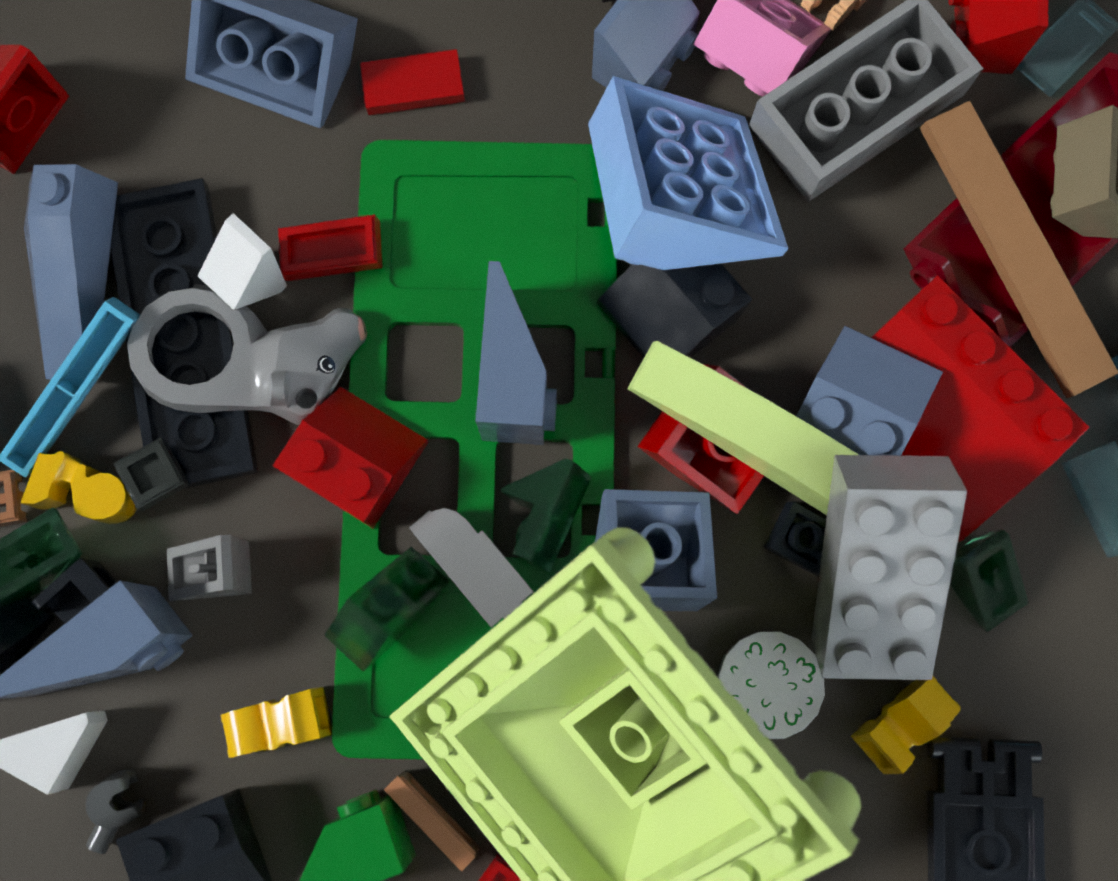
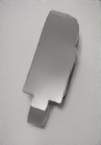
[409,508,533,627]

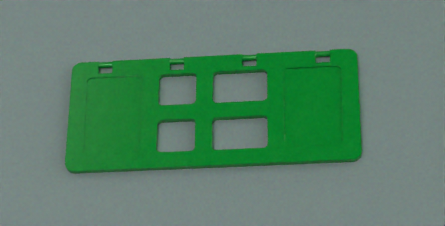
[332,140,617,760]

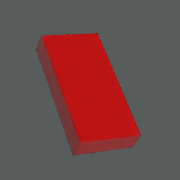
[360,49,465,116]
[278,214,383,281]

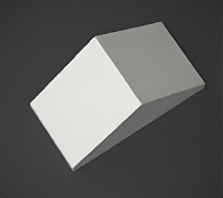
[198,213,287,310]
[0,711,108,795]

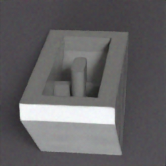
[167,535,252,601]

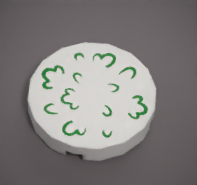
[717,632,825,739]

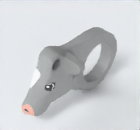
[127,284,367,425]

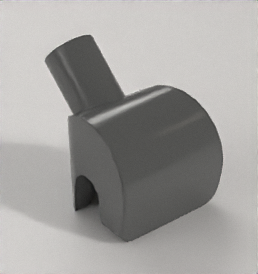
[86,768,146,854]

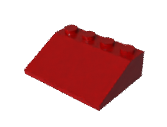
[871,275,1089,542]

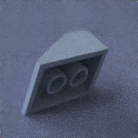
[476,261,557,445]
[0,580,193,699]

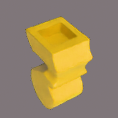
[21,451,137,524]
[851,676,961,774]
[220,687,332,758]

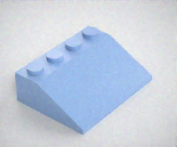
[588,76,788,270]

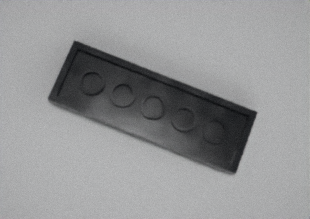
[111,178,259,488]

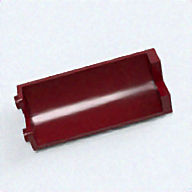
[903,52,1118,347]

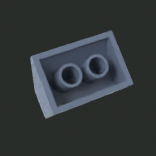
[185,0,358,128]

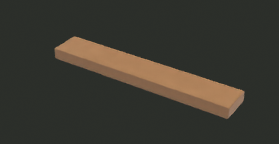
[919,101,1118,399]

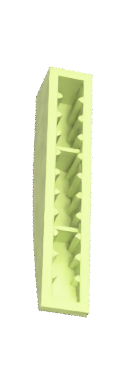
[627,341,858,515]

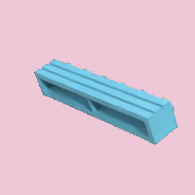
[0,297,140,478]

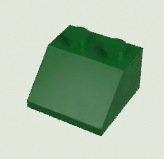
[299,789,416,881]

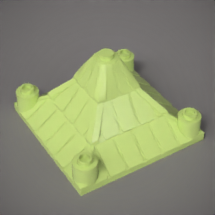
[389,528,861,881]

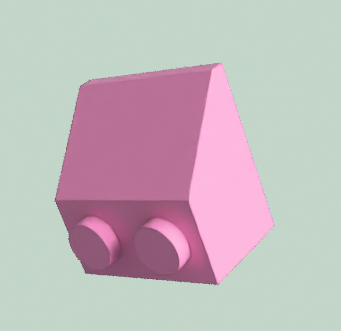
[693,0,831,96]

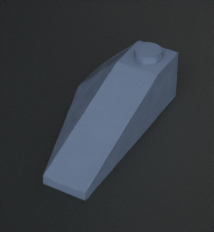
[24,164,118,380]

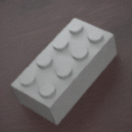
[749,0,983,202]
[811,455,967,680]

